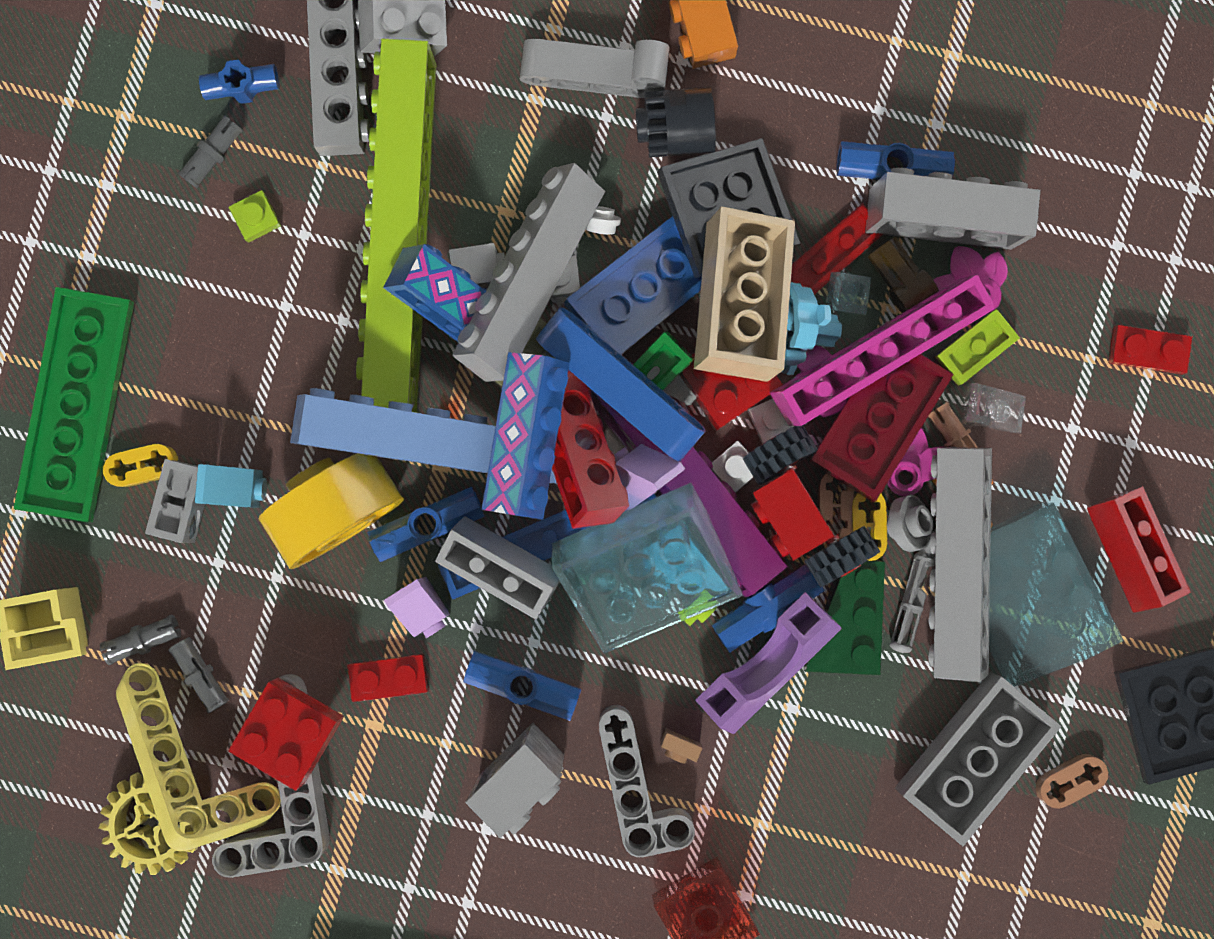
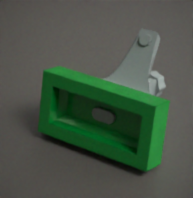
[633,331,697,406]

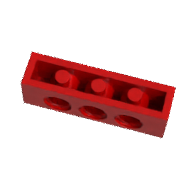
[552,370,630,529]

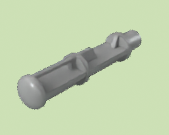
[890,538,936,653]

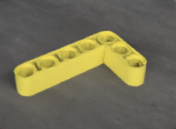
[116,663,281,851]

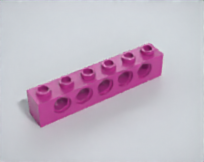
[770,274,996,426]

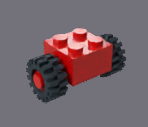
[743,425,880,587]

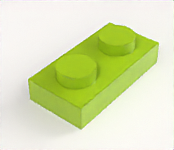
[935,309,1020,386]

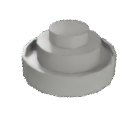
[887,495,933,552]

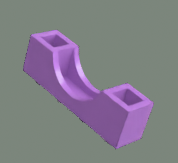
[695,592,842,734]

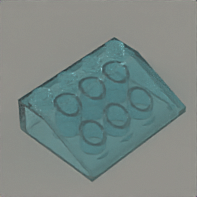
[552,483,743,654]
[989,503,1124,687]

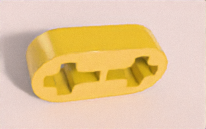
[103,444,178,487]
[851,493,887,561]

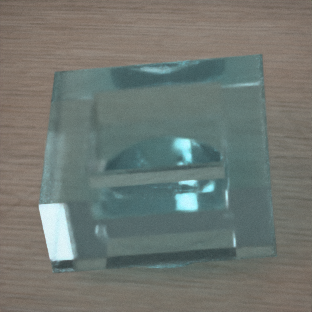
[826,272,871,315]

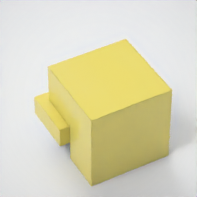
[0,587,88,670]

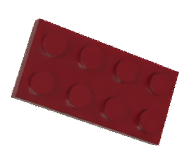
[809,354,954,503]

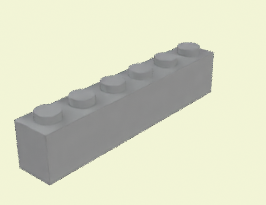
[452,163,605,382]
[928,447,992,682]

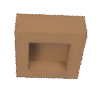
[660,728,702,764]

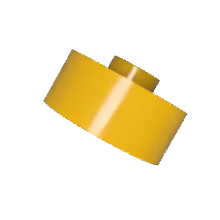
[258,453,404,569]

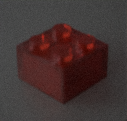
[652,856,760,939]

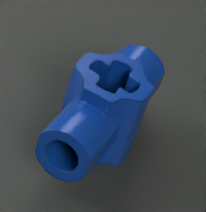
[199,60,280,104]

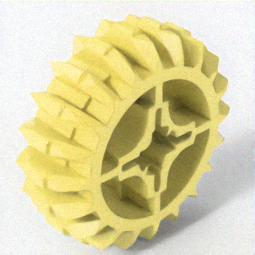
[99,772,198,875]

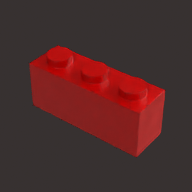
[1087,486,1191,613]

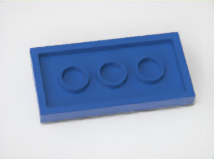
[563,216,702,355]

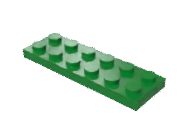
[13,287,134,522]

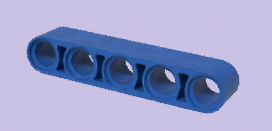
[536,307,706,461]

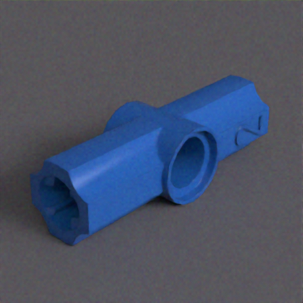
[836,141,955,180]
[367,487,485,562]
[711,563,825,653]
[463,651,581,721]

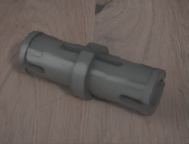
[177,115,243,189]
[100,615,181,665]
[168,637,230,714]

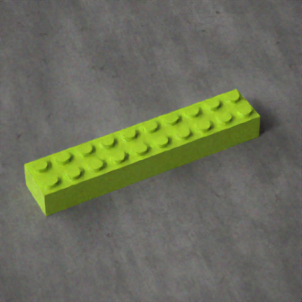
[356,39,436,413]

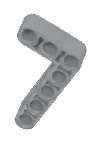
[212,674,330,878]

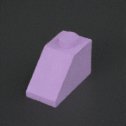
[614,444,685,512]
[384,577,450,638]

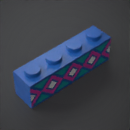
[383,244,487,342]
[482,352,569,519]

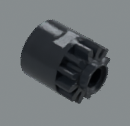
[636,87,716,158]

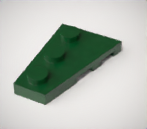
[803,561,885,675]

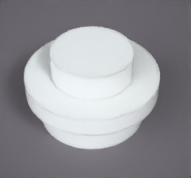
[586,206,621,234]

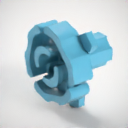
[781,282,842,375]

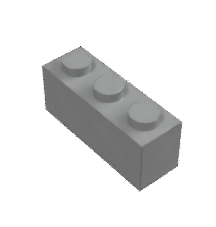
[435,516,564,619]

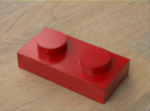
[1108,325,1193,375]
[347,654,429,702]

